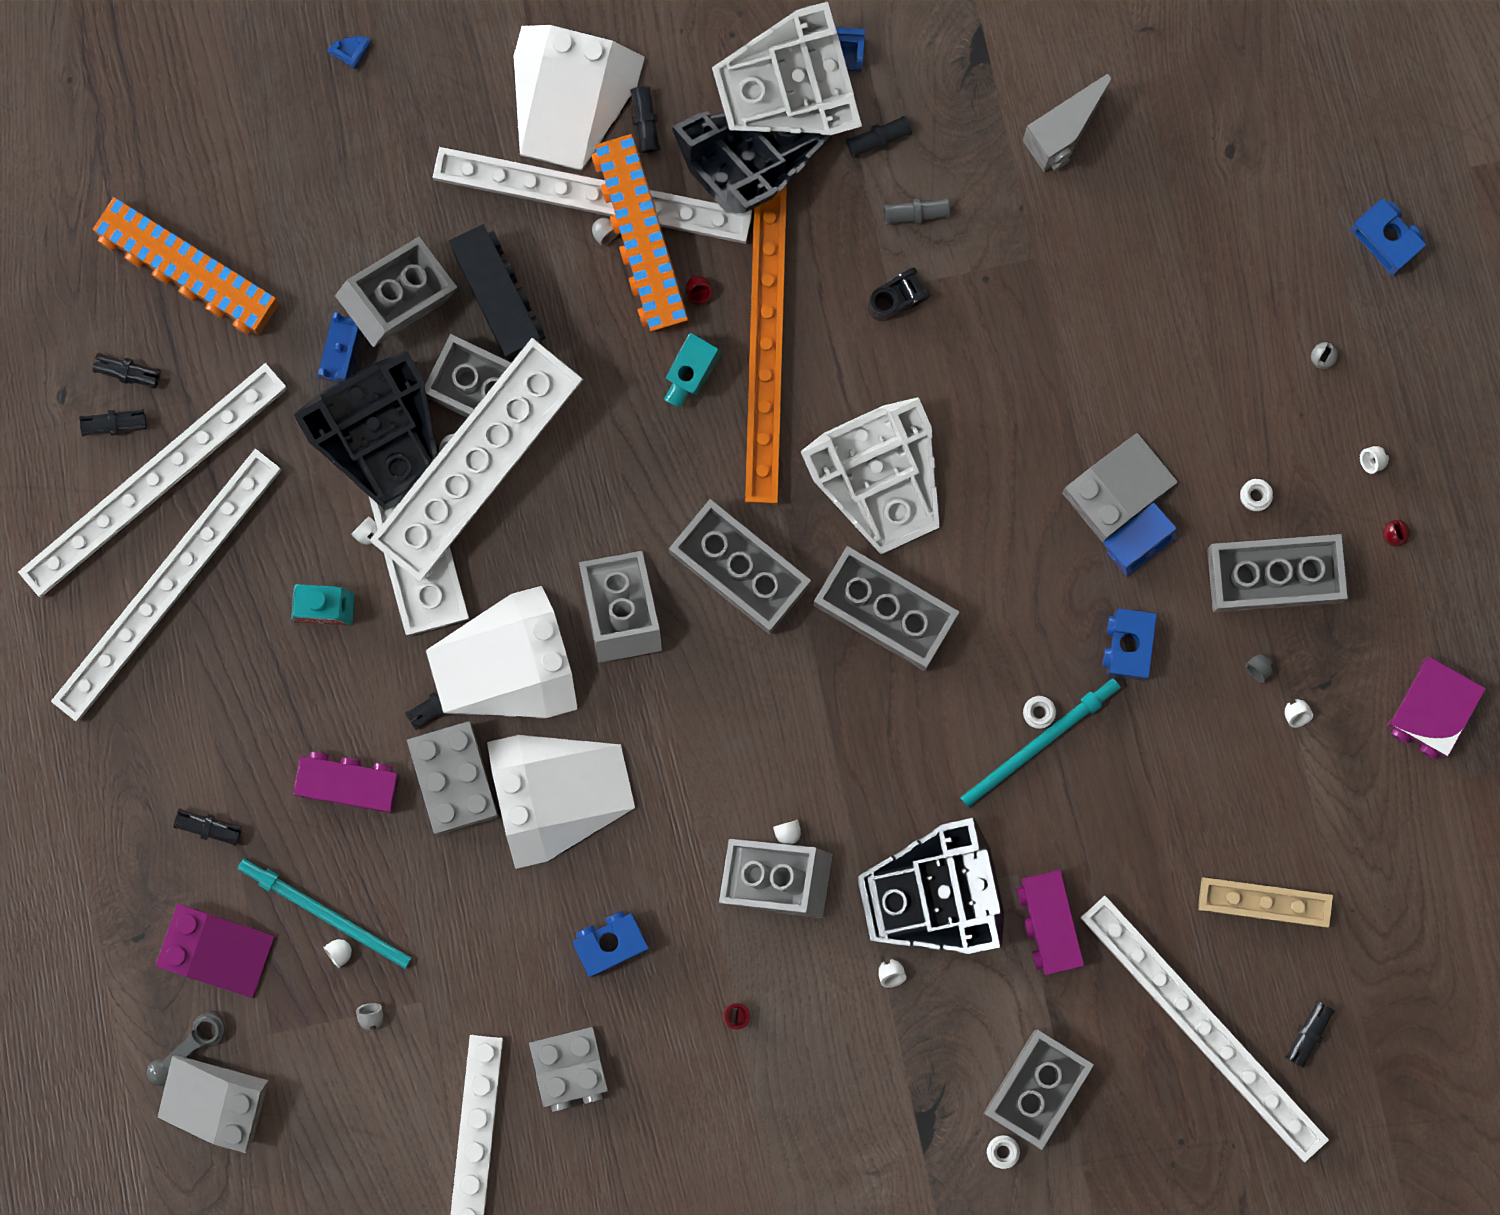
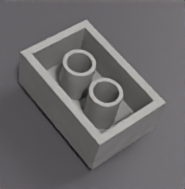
[335,237,458,347]
[425,334,511,418]
[407,721,499,836]
[983,1029,1094,1150]

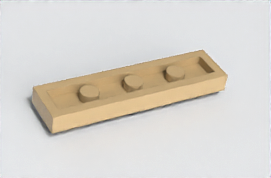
[1198,877,1333,928]

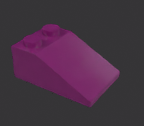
[155,904,275,998]

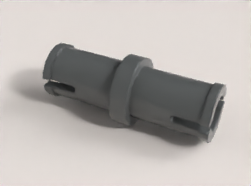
[883,198,950,225]

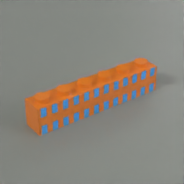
[591,134,689,332]
[93,197,279,336]

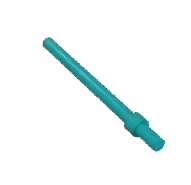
[960,678,1121,808]
[237,858,412,969]

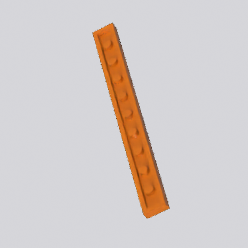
[745,186,787,505]

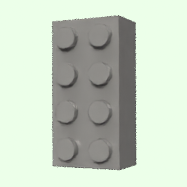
[669,499,811,635]
[1207,534,1348,613]
[813,546,959,671]

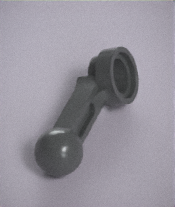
[146,1012,227,1086]

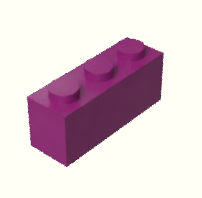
[293,752,400,814]
[1016,870,1084,976]

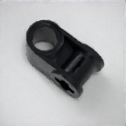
[868,267,931,321]

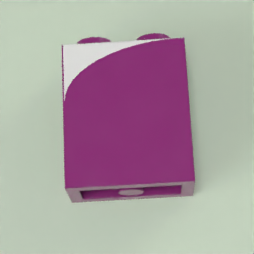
[1386,656,1486,760]

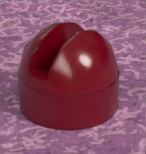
[686,276,712,304]
[1383,520,1410,547]
[722,1003,750,1030]

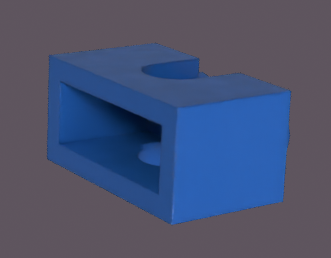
[1349,198,1426,276]
[1102,609,1157,681]
[572,911,649,978]

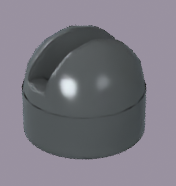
[1245,654,1274,683]

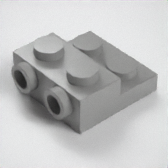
[529,1027,609,1112]

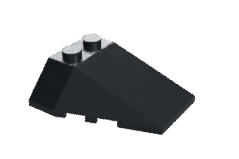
[672,111,832,213]
[293,351,437,511]
[857,818,1004,954]

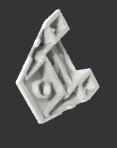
[712,1,862,135]
[514,25,645,171]
[800,397,939,554]
[426,586,577,719]
[487,735,635,869]

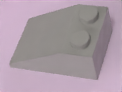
[1023,74,1111,172]
[1062,433,1178,543]
[579,551,662,663]
[719,839,833,918]
[158,1055,268,1153]

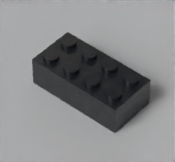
[449,224,546,363]

